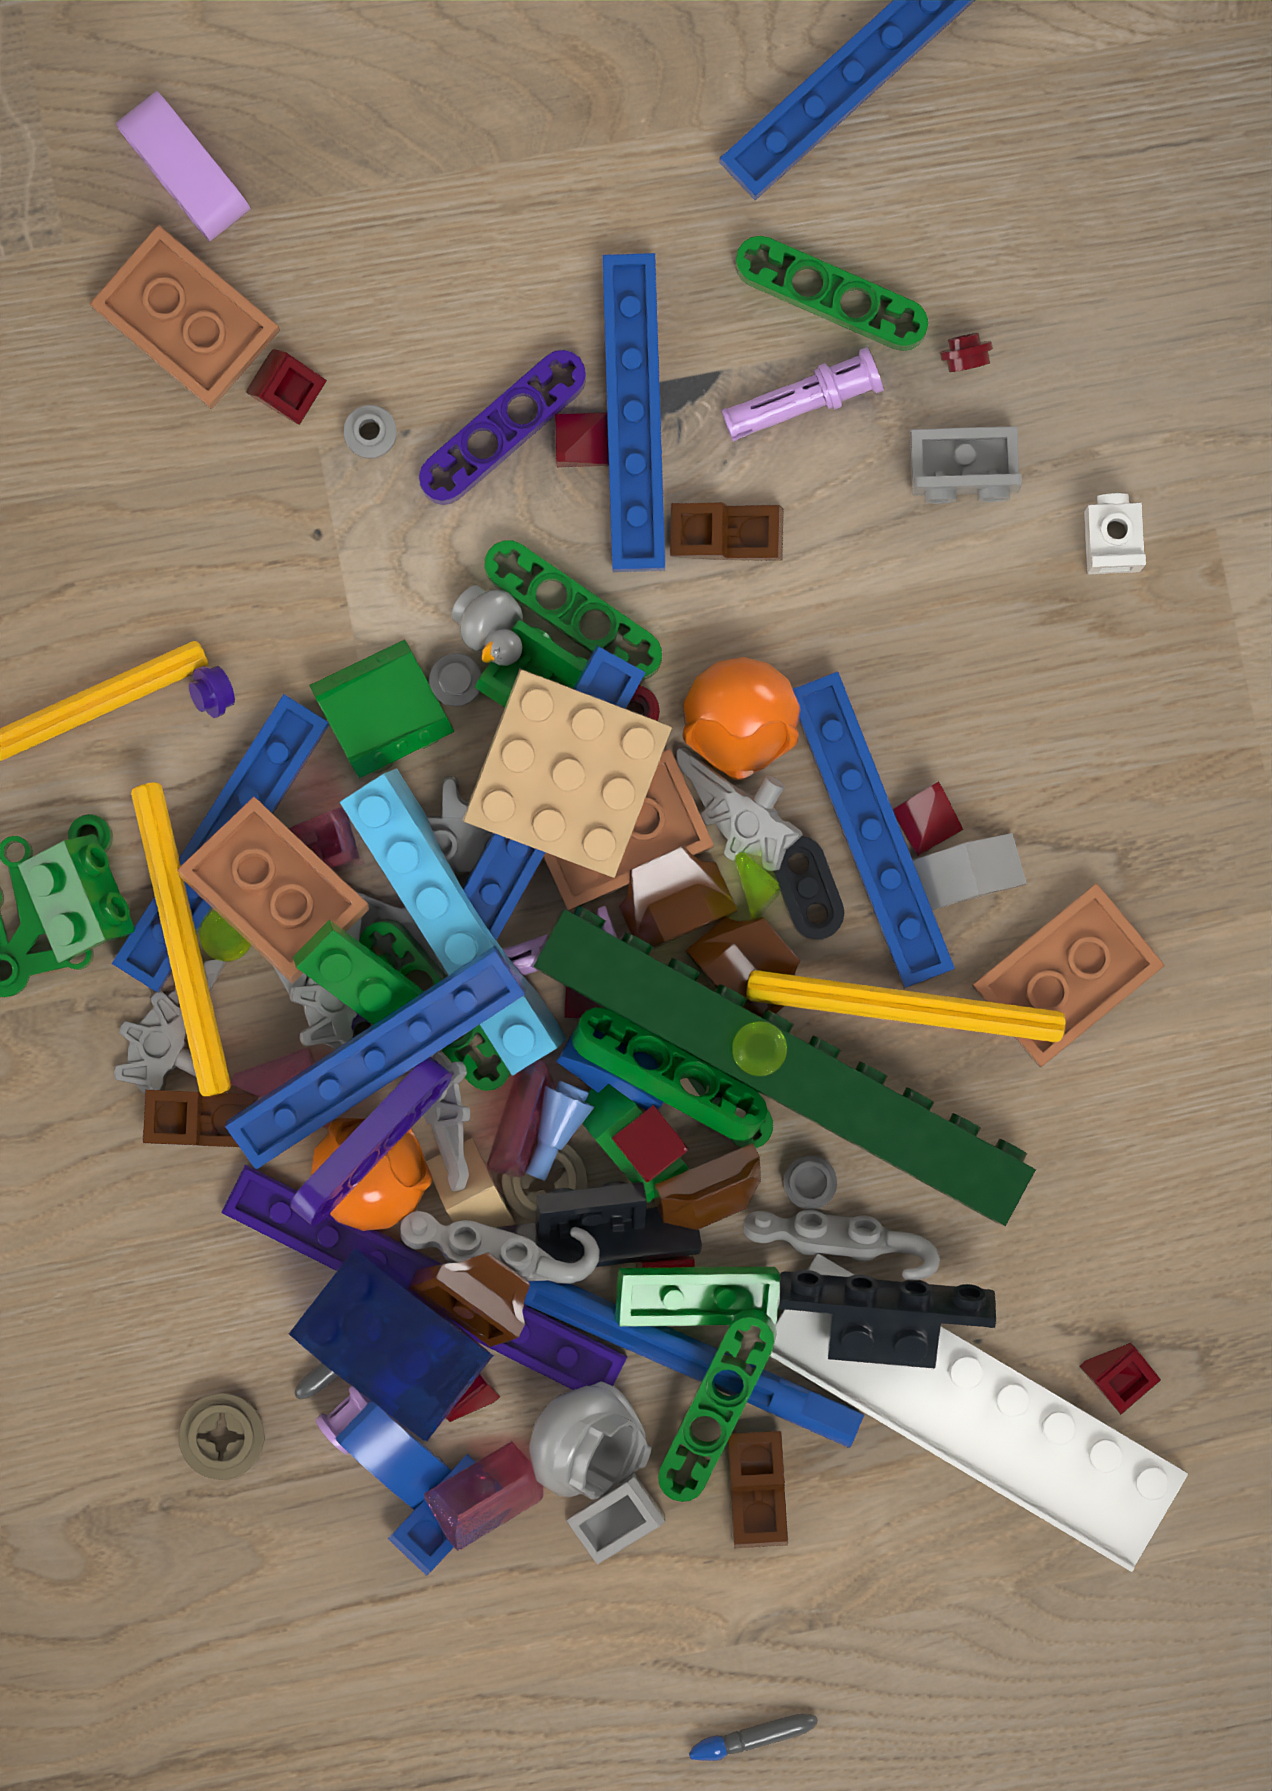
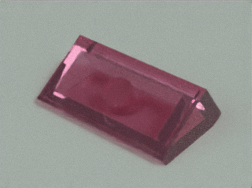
[486,1060,554,1178]
[424,1441,543,1551]

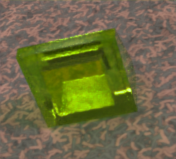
[735,852,779,920]

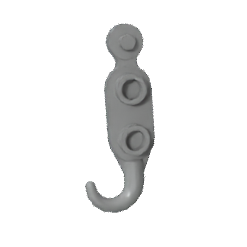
[743,1210,940,1280]
[400,1211,599,1284]

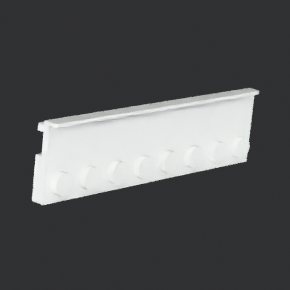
[764,1253,1188,1572]

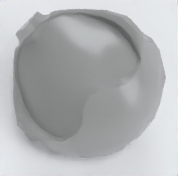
[529,1381,652,1499]

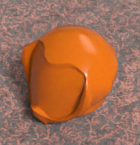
[682,657,800,780]
[310,1118,433,1231]

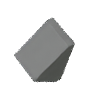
[913,833,1027,910]
[566,1472,665,1565]

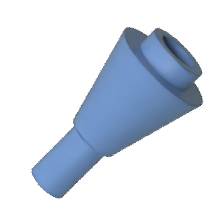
[526,1080,594,1181]

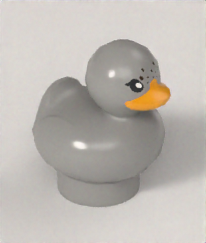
[452,585,523,666]

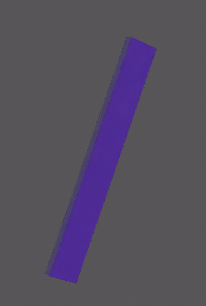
[221,1165,627,1390]

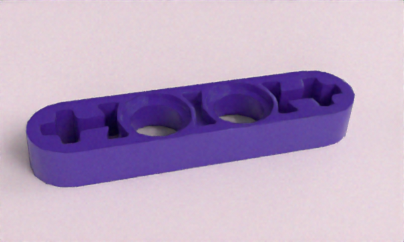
[419,350,586,505]
[291,1057,452,1226]

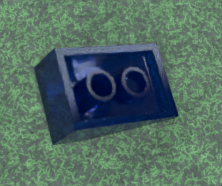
[289,1248,494,1441]

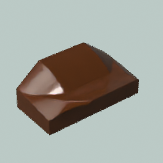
[619,846,738,950]
[685,917,800,1017]
[655,1143,761,1230]
[408,1252,530,1347]

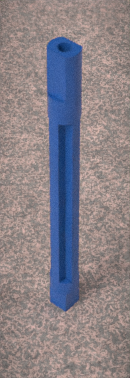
[524,1280,864,1448]

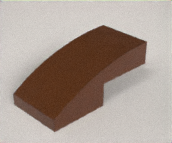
[670,502,784,561]
[143,1089,258,1147]
[728,1431,788,1549]

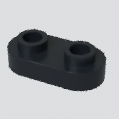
[773,836,844,940]

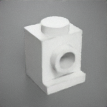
[1084,493,1146,574]

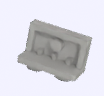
[910,426,1022,504]

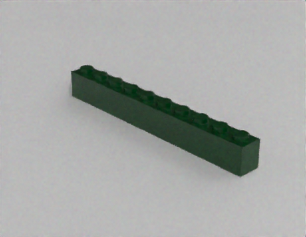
[530,906,1036,1226]

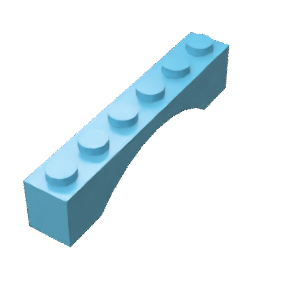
[340,768,567,1076]

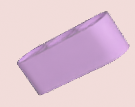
[115,91,251,242]

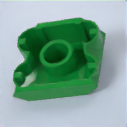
[309,639,454,779]

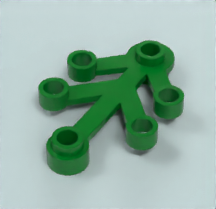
[0,814,113,998]

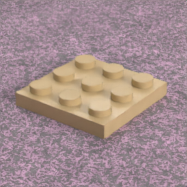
[462,669,672,878]

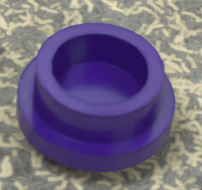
[189,666,235,718]

